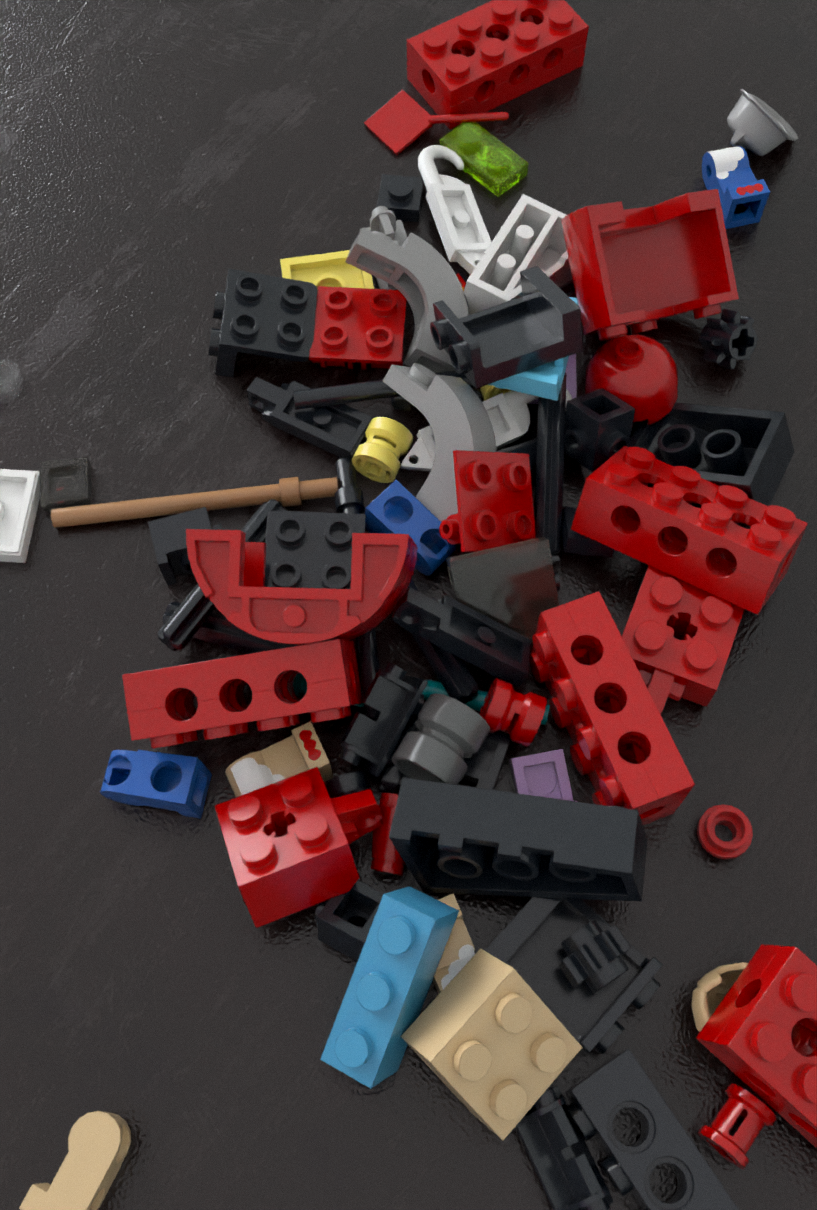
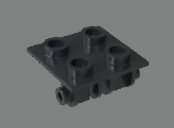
[265,510,366,589]

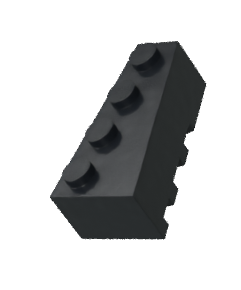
[389,777,648,902]

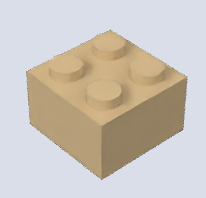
[401,948,582,1140]

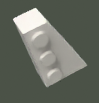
[463,194,573,315]

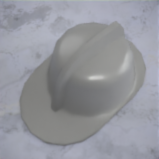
[727,89,798,156]

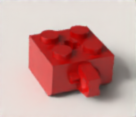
[622,565,744,715]
[215,766,384,928]

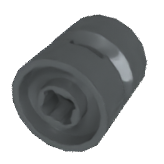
[392,693,490,785]

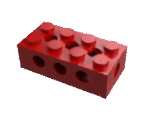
[407,0,589,129]
[571,446,808,615]
[529,591,695,825]
[122,639,363,749]
[696,944,817,1148]

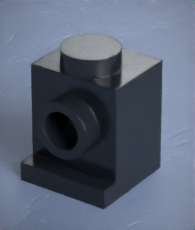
[148,507,223,586]
[315,880,384,961]

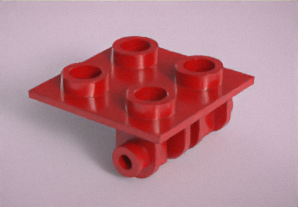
[309,286,407,370]
[439,450,536,552]

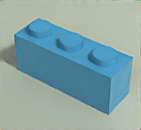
[320,886,459,1088]

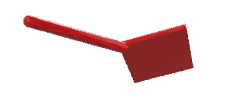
[364,89,509,155]

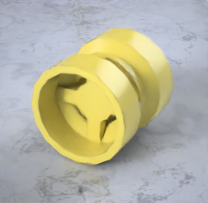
[352,417,413,483]

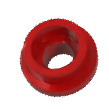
[697,805,753,859]

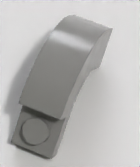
[345,227,469,373]
[383,363,497,522]

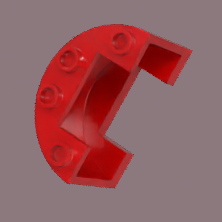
[561,189,739,341]
[186,529,418,645]

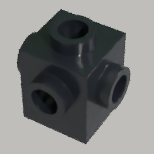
[564,388,635,472]

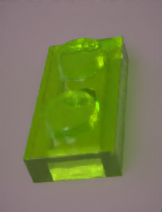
[440,122,529,197]

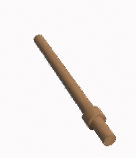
[51,477,338,528]

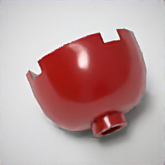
[585,334,678,428]

